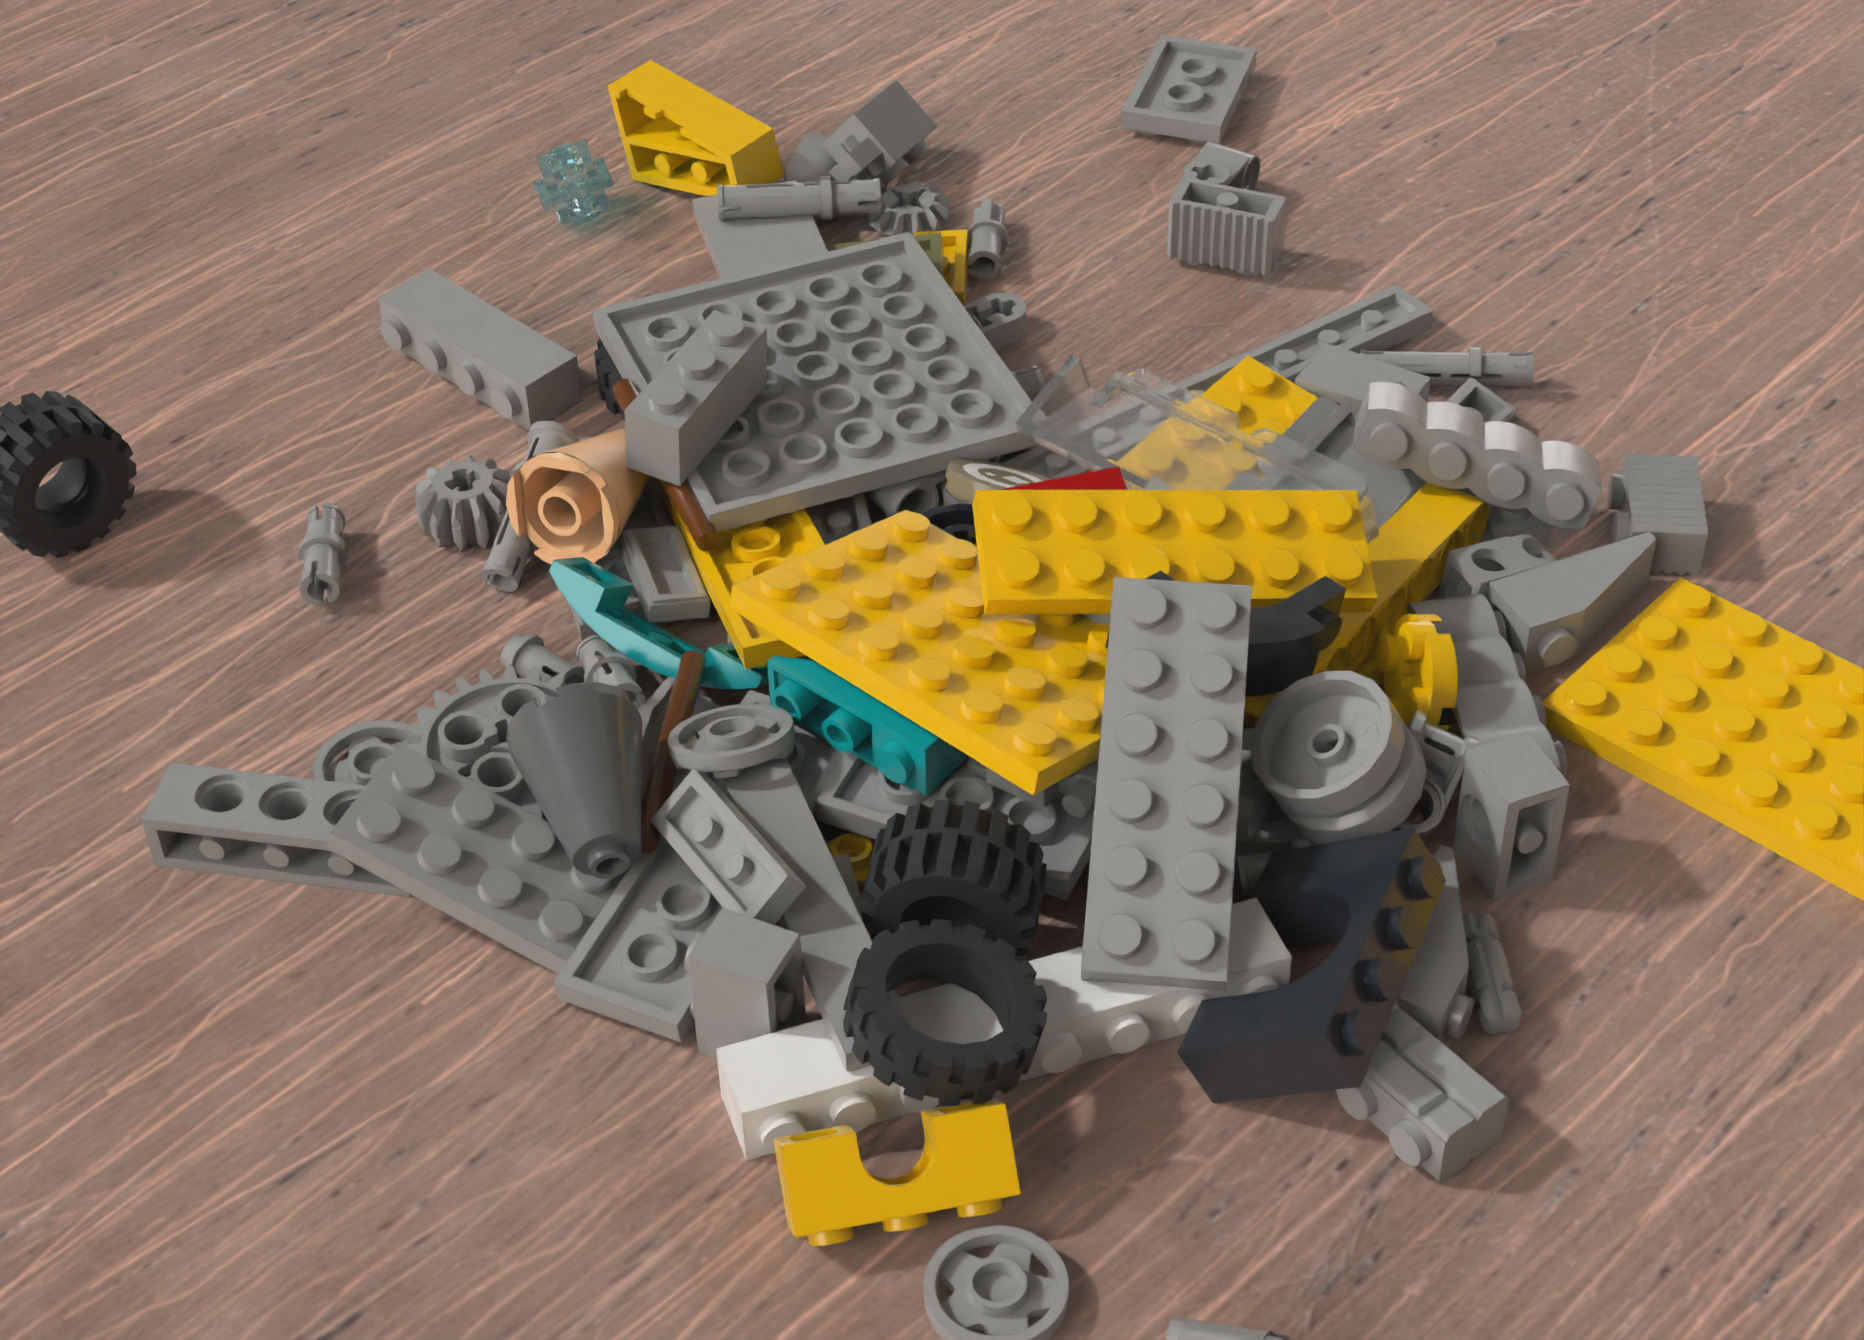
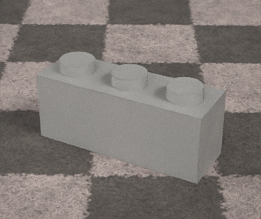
[624,310,767,486]

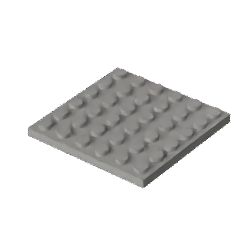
[593,232,1048,532]

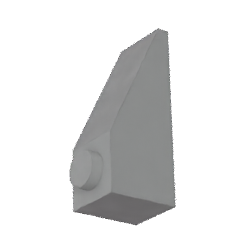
[1487,532,1656,674]
[1391,845,1474,1045]

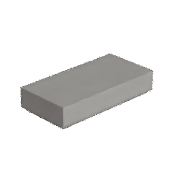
[619,525,711,623]

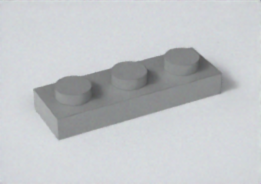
[650,768,806,925]

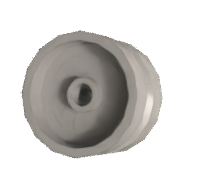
[1250,671,1427,844]

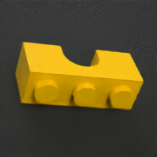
[773,1097,1021,1246]

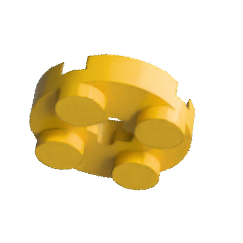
[1375,614,1458,731]

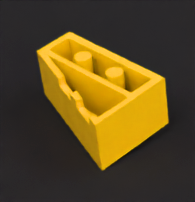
[608,60,784,196]

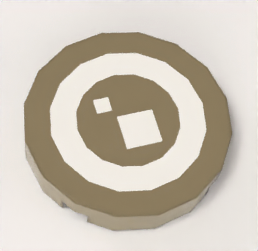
[944,459,1050,505]

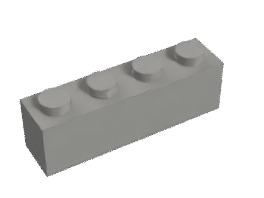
[378,268,582,430]

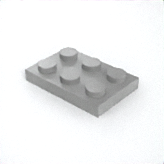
[1121,35,1257,144]

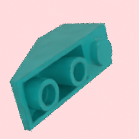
[767,656,968,797]

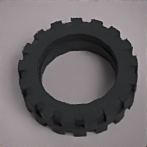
[843,919,1048,1106]

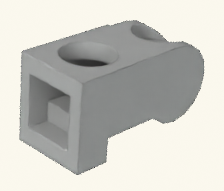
[1437,534,1558,599]

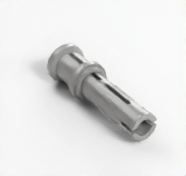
[480,421,580,592]

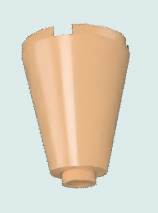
[506,429,651,564]

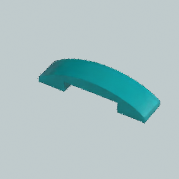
[549,557,769,689]

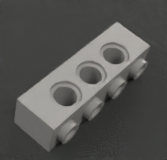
[141,762,411,897]

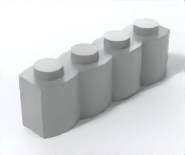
[1353,382,1602,529]
[1407,594,1567,778]

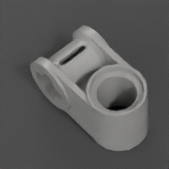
[1182,142,1260,191]
[1390,710,1479,840]

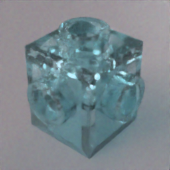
[534,139,614,225]

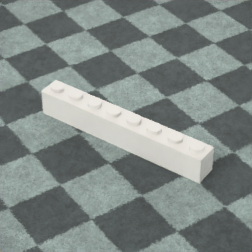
[716,898,1292,1161]

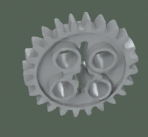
[406,665,565,822]

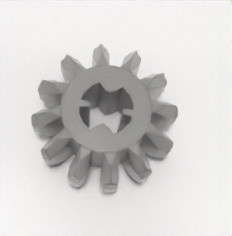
[415,455,511,552]

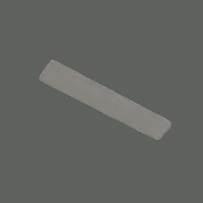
[717,757,912,1072]

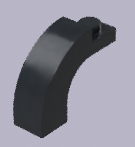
[1105,570,1346,696]

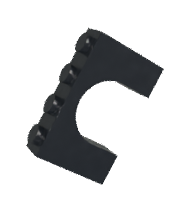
[1177,828,1446,1103]

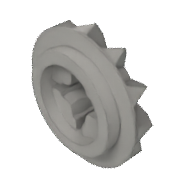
[867,180,951,236]

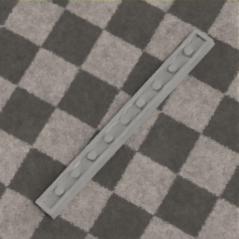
[943,284,1433,506]

